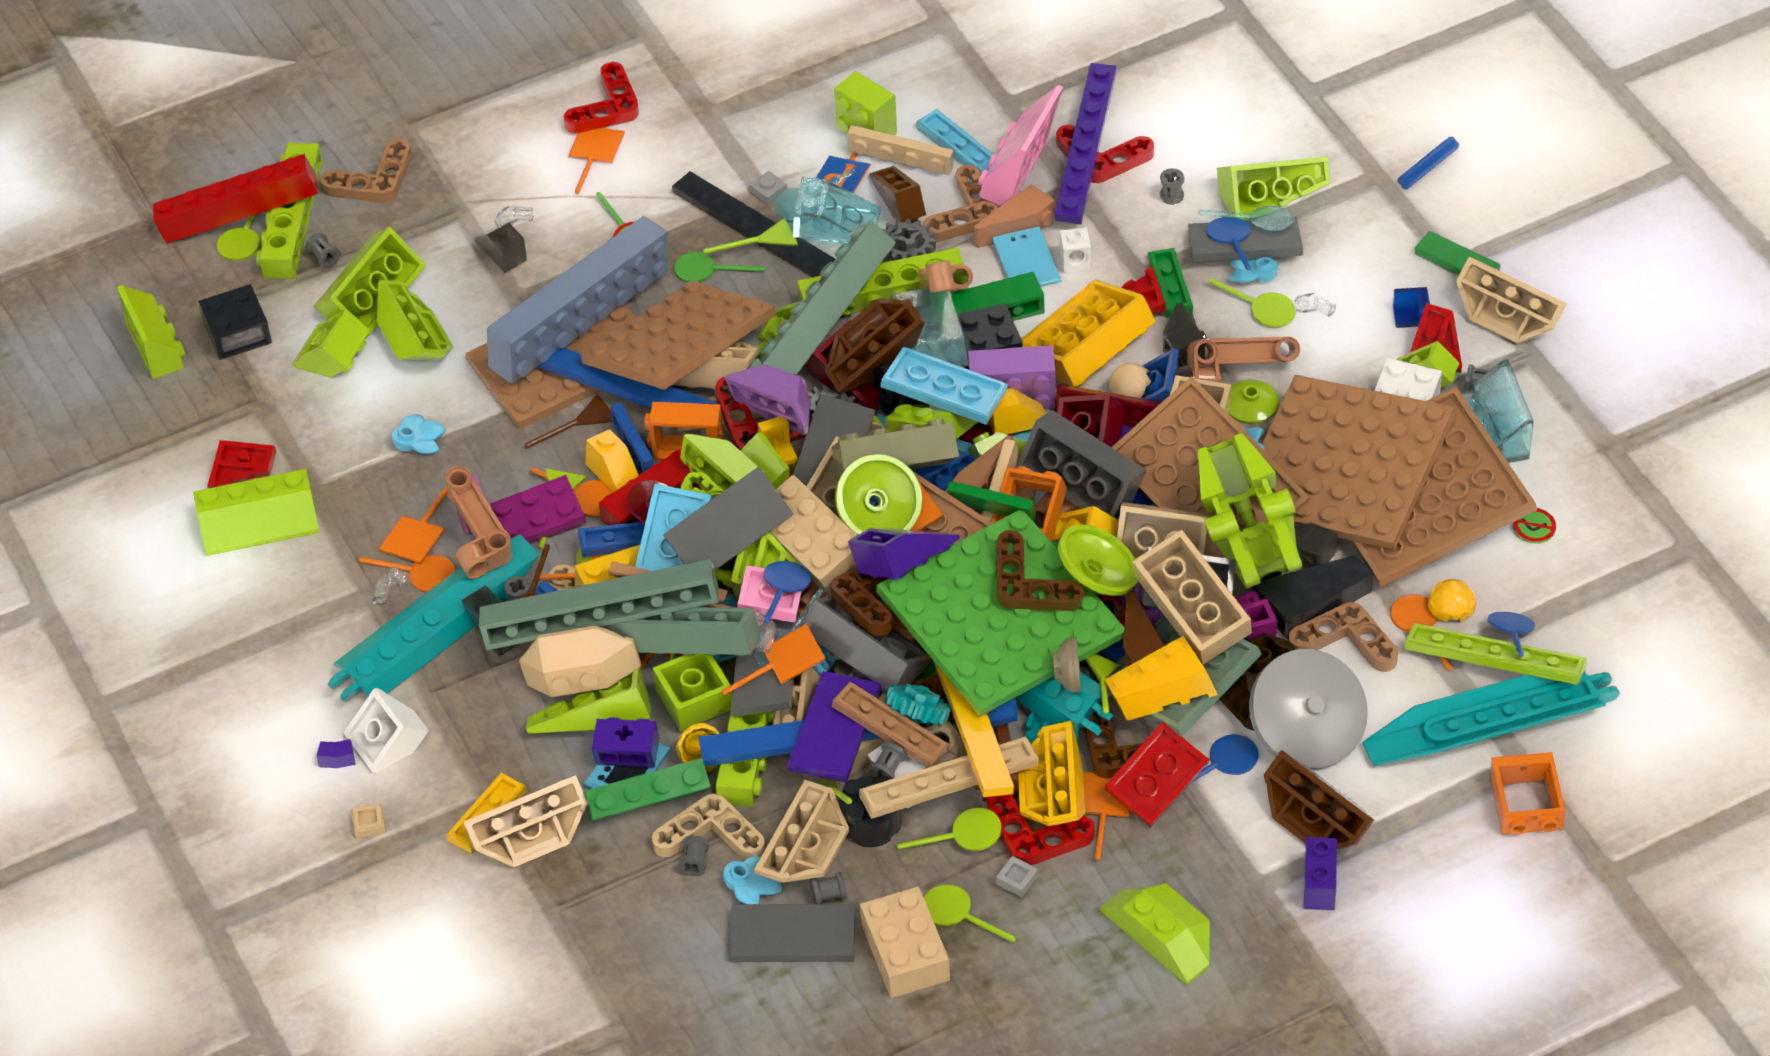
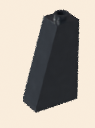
[1253,555,1374,640]

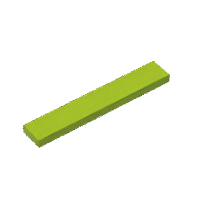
[1405,623,1587,685]

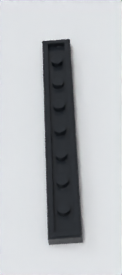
[672,171,835,277]

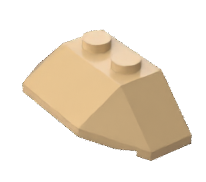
[1456,257,1567,344]
[674,341,759,390]
[519,625,641,697]
[463,775,587,868]
[754,780,849,883]

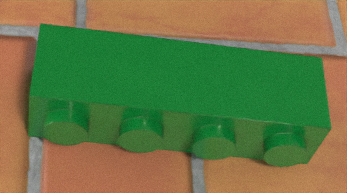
[928,271,1045,341]
[584,758,710,823]

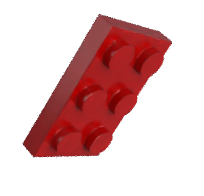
[1104,721,1210,828]

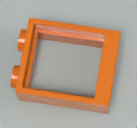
[645,402,724,461]
[991,466,1067,541]
[1490,752,1565,835]

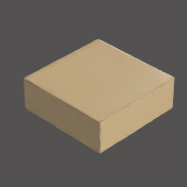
[351,803,386,838]

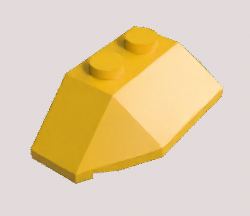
[1018,721,1086,826]

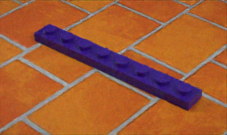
[1055,63,1117,224]

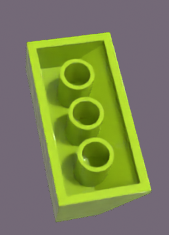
[314,226,426,338]
[193,469,320,556]

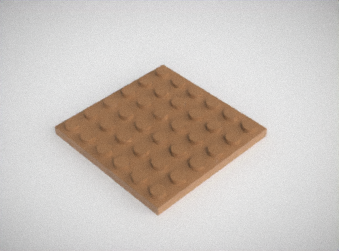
[1262,375,1456,550]
[1351,387,1537,587]

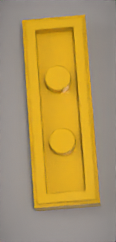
[446,773,526,854]

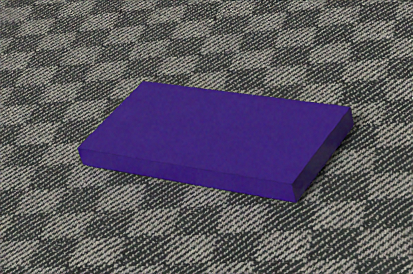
[788,671,881,783]

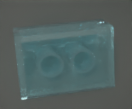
[1468,359,1534,463]

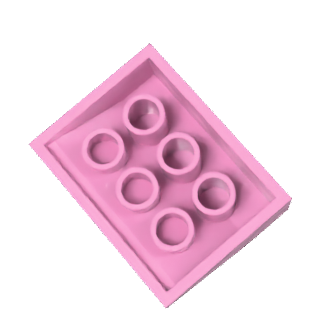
[978,85,1063,206]

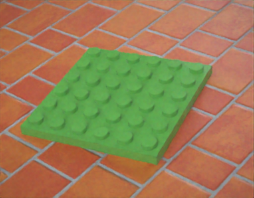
[876,510,1124,716]

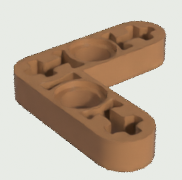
[320,139,412,203]
[923,165,998,242]
[1289,602,1398,672]

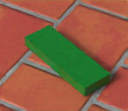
[1415,231,1501,275]
[1147,248,1193,318]
[947,481,1036,522]

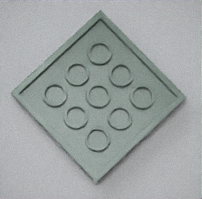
[1097,615,1262,737]

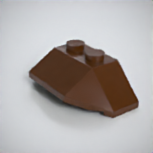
[825,298,925,393]
[1264,750,1375,850]

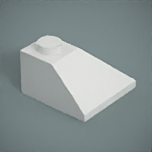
[343,688,429,773]

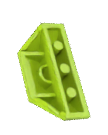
[377,279,453,361]
[680,434,765,491]
[1100,883,1210,985]

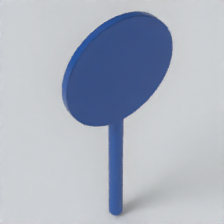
[1206,217,1251,270]
[764,561,811,623]
[1487,612,1535,657]
[1191,734,1258,783]

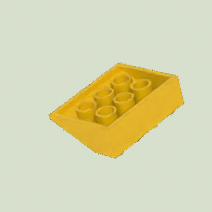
[1021,279,1156,387]

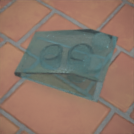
[793,177,881,244]
[893,288,968,368]

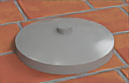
[1249,649,1368,770]

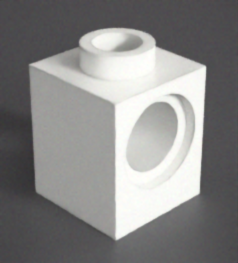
[1060,227,1091,273]

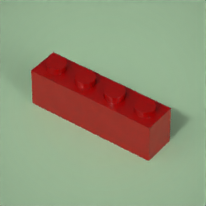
[599,448,701,525]

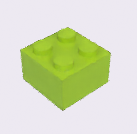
[834,71,897,135]
[653,654,732,731]

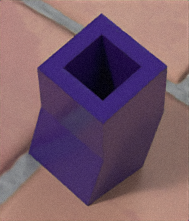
[317,739,356,768]

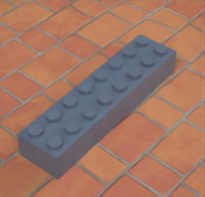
[487,216,668,384]

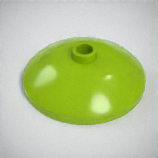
[835,454,922,535]
[1058,525,1138,596]

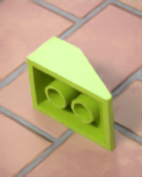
[885,403,978,439]

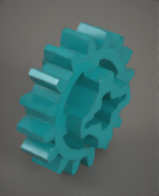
[885,684,951,725]

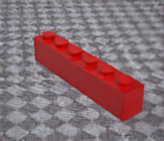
[153,154,318,244]

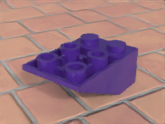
[848,528,960,580]

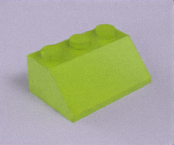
[117,285,185,379]

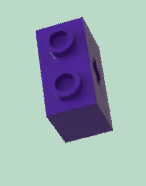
[591,717,660,768]
[1304,837,1337,911]

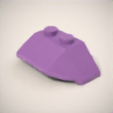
[724,364,810,435]

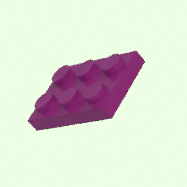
[490,475,586,544]

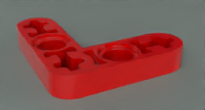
[563,62,639,134]
[1056,125,1154,183]
[714,376,810,451]
[987,794,1095,866]

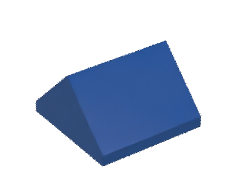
[1141,348,1179,402]

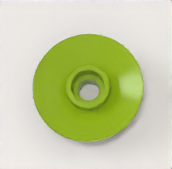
[1229,379,1279,424]

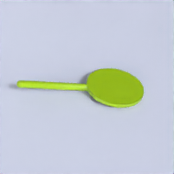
[217,214,260,261]
[1208,278,1296,328]
[896,807,1002,851]
[924,885,1016,942]

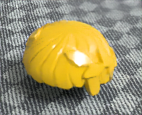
[1428,579,1477,622]
[676,723,719,772]

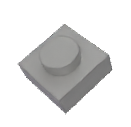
[749,171,788,205]
[996,856,1038,898]

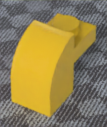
[758,417,798,478]

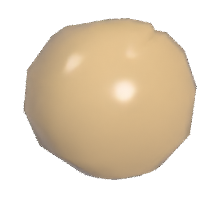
[1109,363,1151,398]

